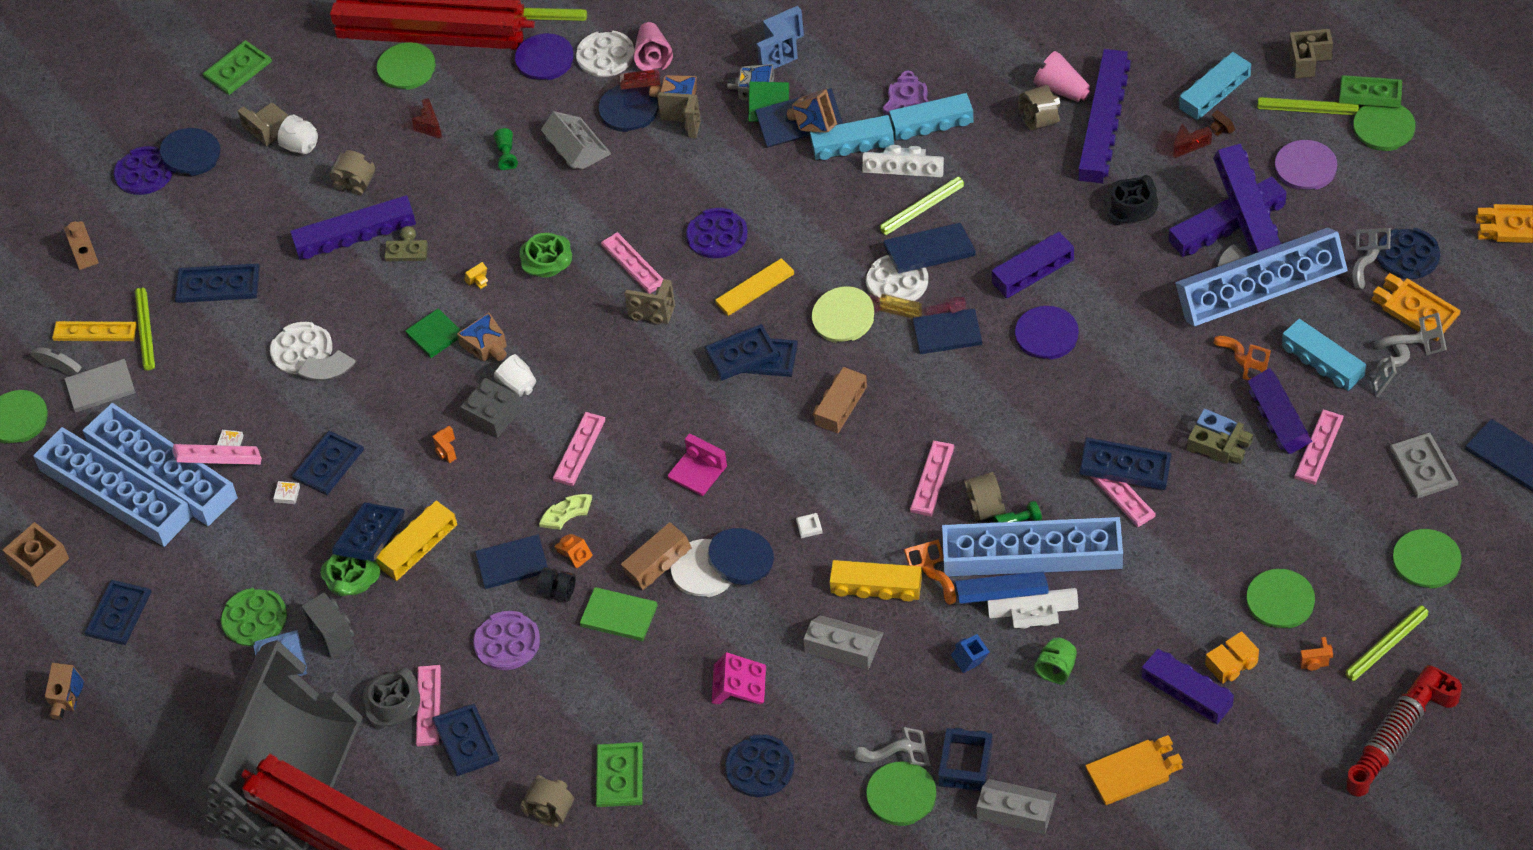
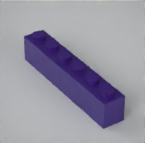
[1213,144,1283,255]
[1169,177,1286,257]
[290,195,416,260]

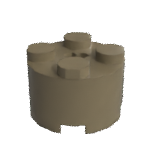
[1018,85,1060,130]
[329,150,376,196]
[964,472,1006,521]
[520,775,574,828]

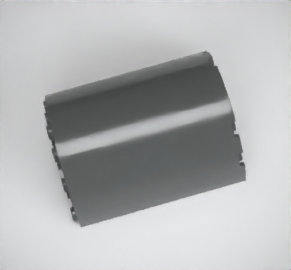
[194,640,363,850]

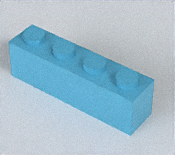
[1179,52,1251,121]
[889,93,974,140]
[810,115,894,160]
[1282,319,1366,391]

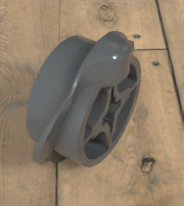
[363,668,420,729]

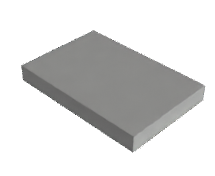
[65,359,136,413]
[1389,433,1458,498]

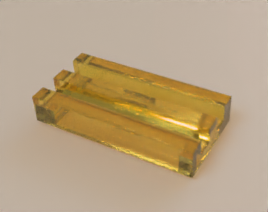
[880,294,922,319]

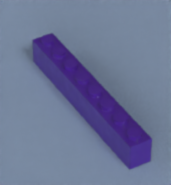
[1079,49,1131,184]

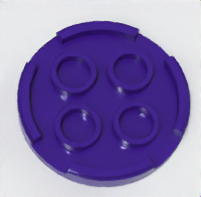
[515,33,574,80]
[114,146,173,195]
[686,208,748,258]
[1015,306,1079,360]

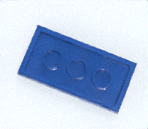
[955,571,1049,604]

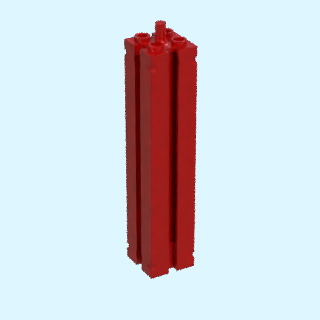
[330,0,535,50]
[241,753,442,850]

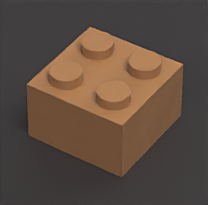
[2,522,69,587]

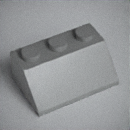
[541,111,611,169]
[804,615,883,670]
[977,779,1056,834]

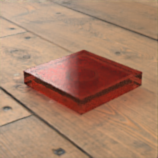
[620,69,660,90]

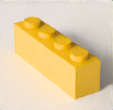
[376,501,457,581]
[830,560,922,602]

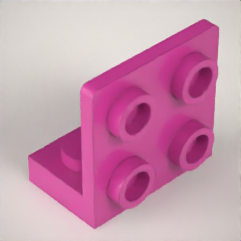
[668,433,727,496]
[711,652,766,704]

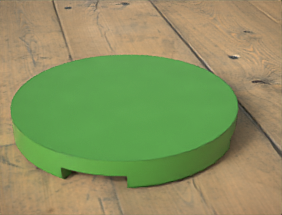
[377,43,436,90]
[1353,105,1415,151]
[0,390,48,444]
[1393,529,1461,589]
[1247,569,1315,629]
[221,588,287,646]
[867,762,936,826]

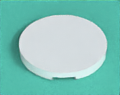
[576,31,634,77]
[866,255,928,306]
[270,322,333,374]
[671,539,732,597]

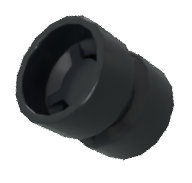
[537,567,576,602]

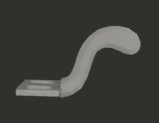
[1353,228,1391,289]
[1374,313,1447,355]
[1373,344,1410,397]
[854,727,930,767]

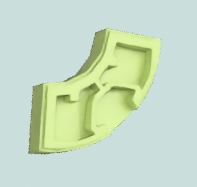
[539,494,592,530]

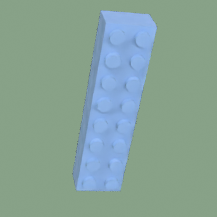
[1175,228,1348,326]
[82,403,238,526]
[33,427,193,547]
[942,517,1123,577]

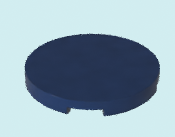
[599,83,658,132]
[160,128,220,176]
[1377,228,1440,279]
[707,528,774,585]
[725,734,794,797]

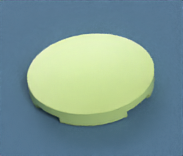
[812,286,874,343]

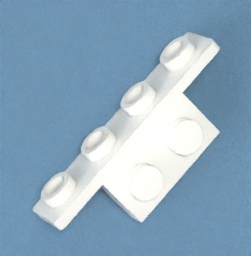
[862,145,944,177]
[988,588,1078,629]

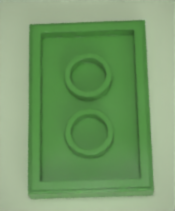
[203,40,272,95]
[1339,75,1402,107]
[580,587,658,641]
[596,742,643,807]

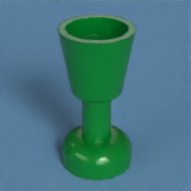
[493,128,518,171]
[993,500,1042,523]

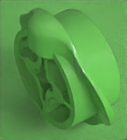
[520,233,572,277]
[321,554,380,596]

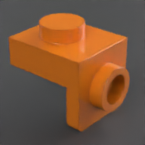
[432,426,456,463]
[554,534,593,568]
[1300,637,1333,671]

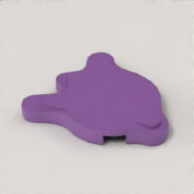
[883,71,929,115]

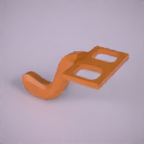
[1213,336,1271,380]
[904,539,956,605]

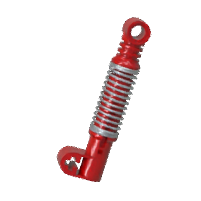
[1346,665,1462,797]

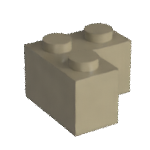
[1289,29,1333,78]

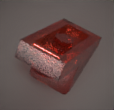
[412,98,442,138]
[1173,123,1212,158]

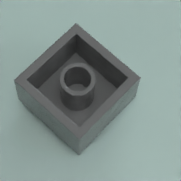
[460,378,522,438]
[302,592,355,658]

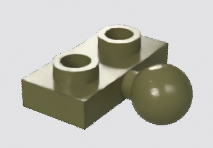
[385,226,428,262]

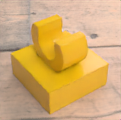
[465,262,488,289]

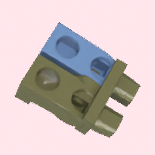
[1186,408,1253,464]

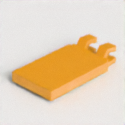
[1475,204,1533,243]
[1371,273,1461,341]
[1086,735,1183,806]

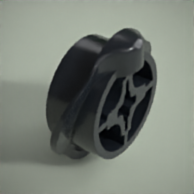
[1105,175,1158,226]

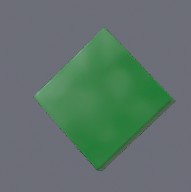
[748,81,789,122]
[405,308,462,358]

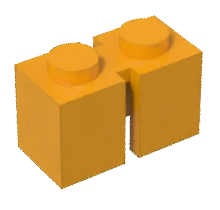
[1205,631,1259,684]

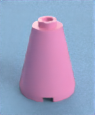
[633,22,673,73]
[1033,51,1091,102]

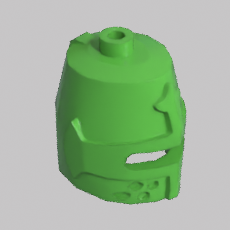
[1034,637,1077,685]

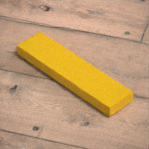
[715,258,794,316]
[52,321,137,341]

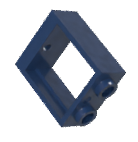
[938,728,993,791]

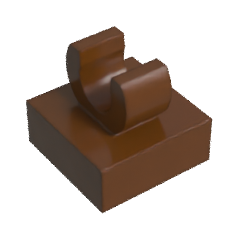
[1210,110,1236,136]

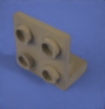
[657,92,701,138]
[238,103,289,146]
[624,279,675,324]

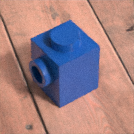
[951,634,990,673]

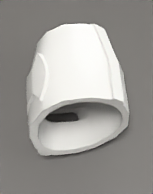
[278,114,318,154]
[494,354,536,397]

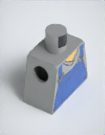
[727,64,774,101]

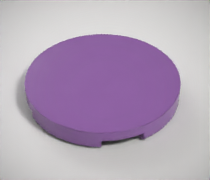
[1275,140,1337,190]
[473,611,540,670]

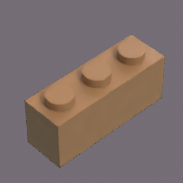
[813,367,867,433]
[621,522,692,590]

